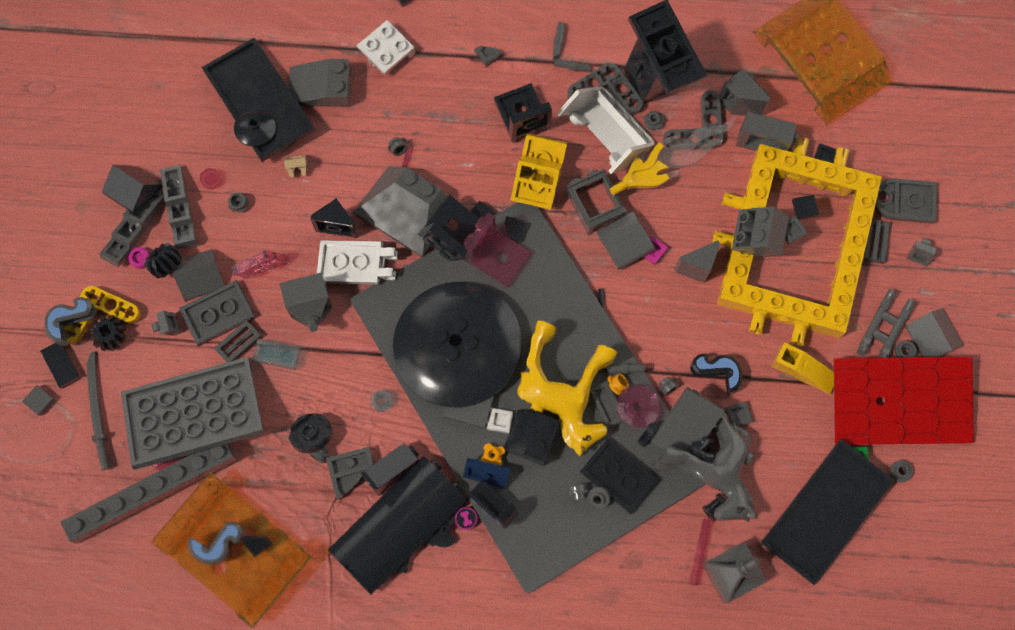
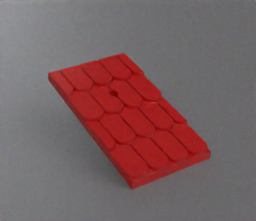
[834,356,974,445]

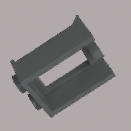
[566,169,627,235]

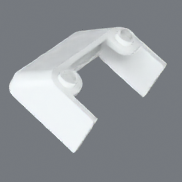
[556,86,654,174]

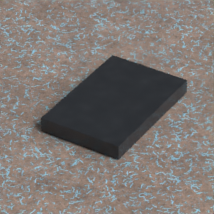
[580,438,659,514]

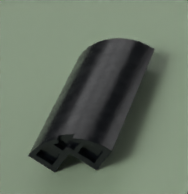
[327,456,467,595]

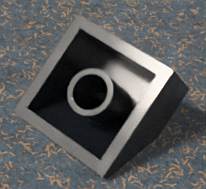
[503,410,560,466]

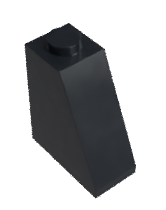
[361,443,419,496]

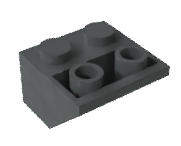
[719,69,771,116]
[732,206,789,257]

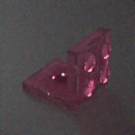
[463,212,531,288]

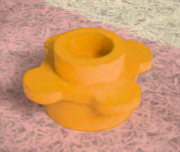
[608,373,629,395]
[481,443,505,465]

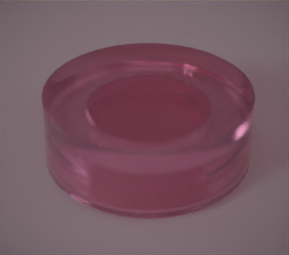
[200,168,222,190]

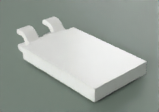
[317,241,398,285]

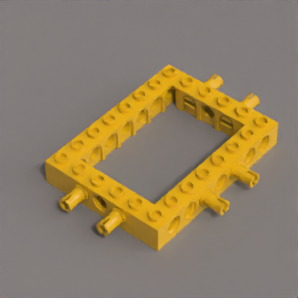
[711,137,882,346]

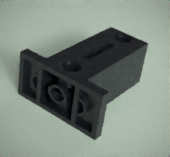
[624,0,707,104]

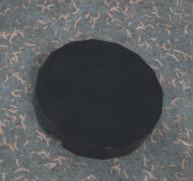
[289,413,332,454]

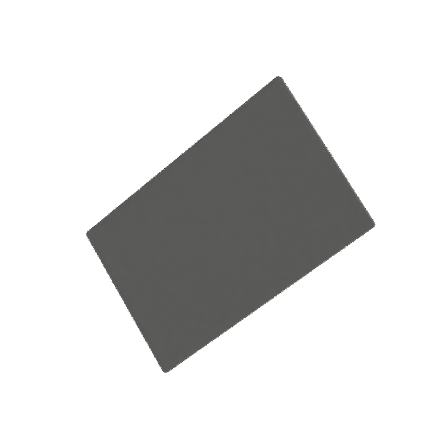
[351,202,705,593]

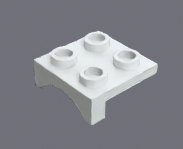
[357,20,415,75]

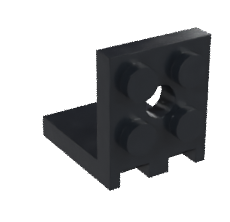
[494,83,552,143]
[418,195,482,261]

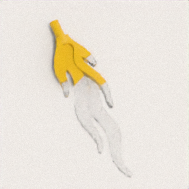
[610,115,737,195]

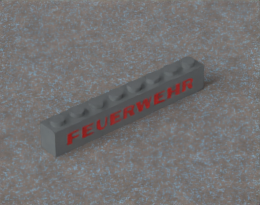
[61,444,237,544]

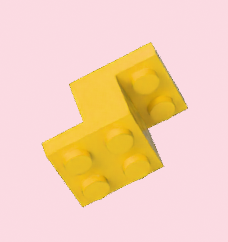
[510,133,568,210]

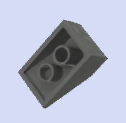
[289,59,351,107]

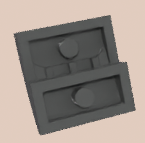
[596,212,655,270]

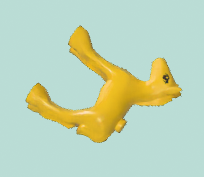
[517,320,618,456]

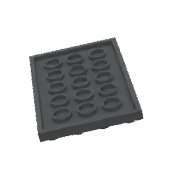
[121,357,265,470]

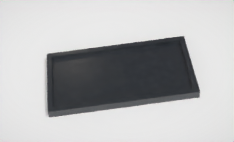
[201,38,315,162]
[760,439,894,585]

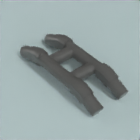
[857,288,916,358]

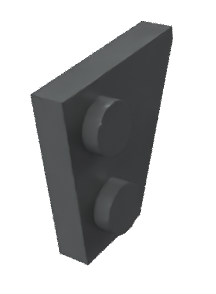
[326,447,373,500]

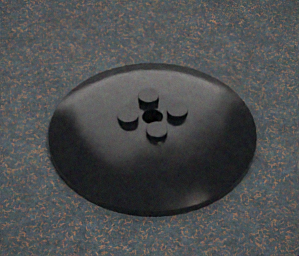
[393,282,522,408]

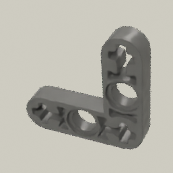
[567,63,643,115]
[662,90,723,150]

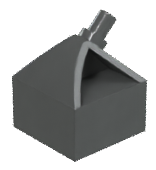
[279,272,333,332]
[701,542,767,604]

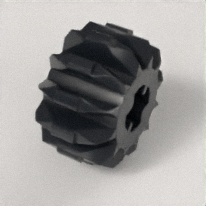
[144,243,182,279]
[88,315,126,351]

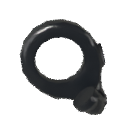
[689,436,714,462]

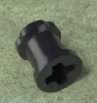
[701,493,726,522]

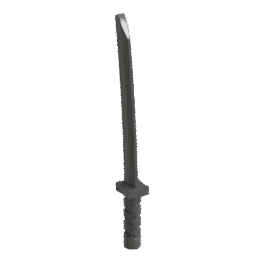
[87,352,110,471]

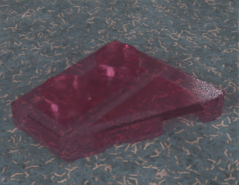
[231,250,290,279]

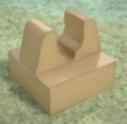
[284,154,307,177]

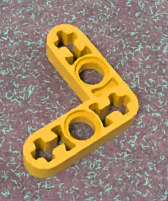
[64,286,141,345]

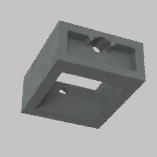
[736,112,798,152]

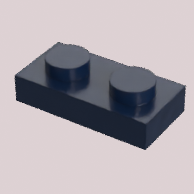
[463,458,510,489]

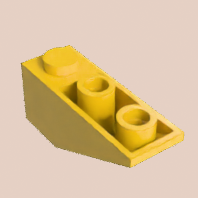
[771,342,834,395]

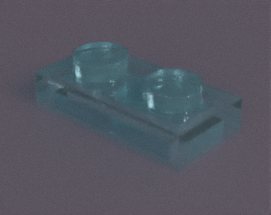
[252,339,300,370]

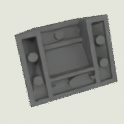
[353,166,451,257]

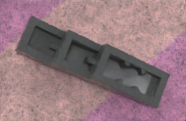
[160,165,197,249]
[99,191,164,267]

